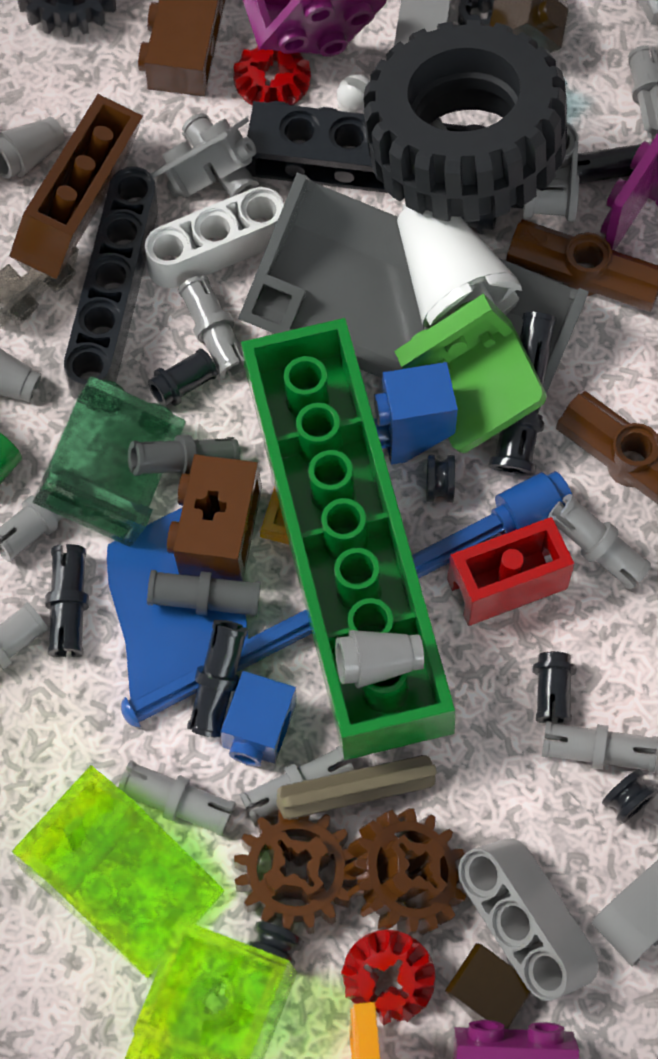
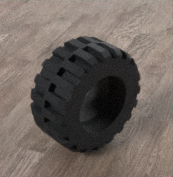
[363,20,567,222]

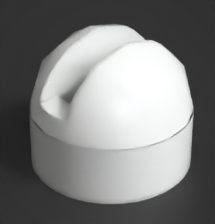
[337,74,371,114]

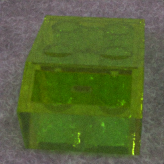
[11,765,225,979]

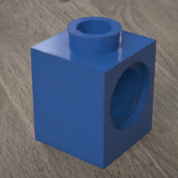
[221,671,297,766]

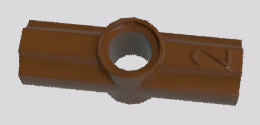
[506,219,658,312]
[556,391,658,504]

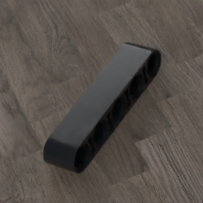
[64,167,158,406]

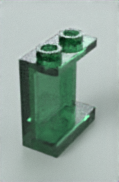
[32,377,186,547]

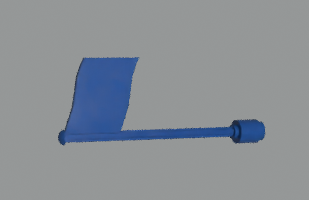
[106,471,573,727]

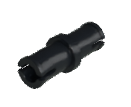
[45,544,89,657]
[187,620,248,738]

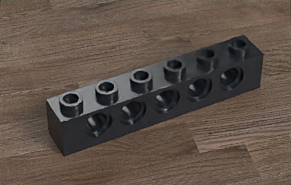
[245,101,523,209]

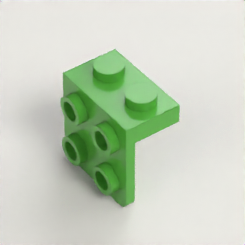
[395,293,547,453]

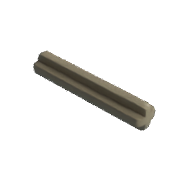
[276,755,437,820]

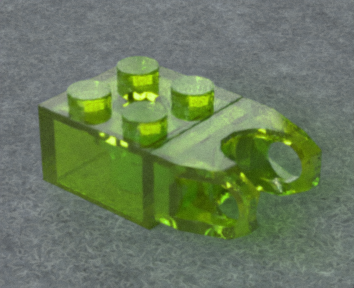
[124,918,298,1059]

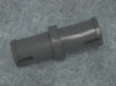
[128,435,240,478]
[147,570,261,617]

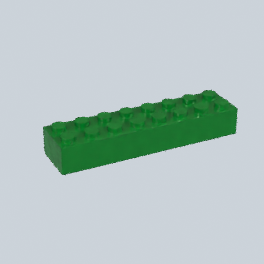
[241,318,455,761]

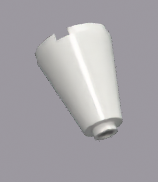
[397,204,522,330]

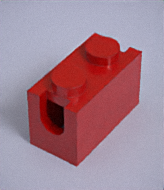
[447,517,575,626]

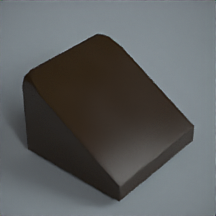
[445,942,531,1029]

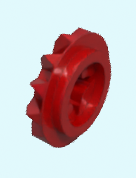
[233,45,311,106]
[341,930,436,1026]

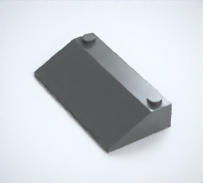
[238,172,589,413]

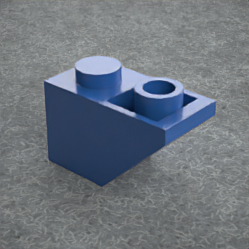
[374,362,458,465]

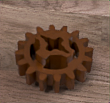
[344,808,466,936]
[234,809,358,934]

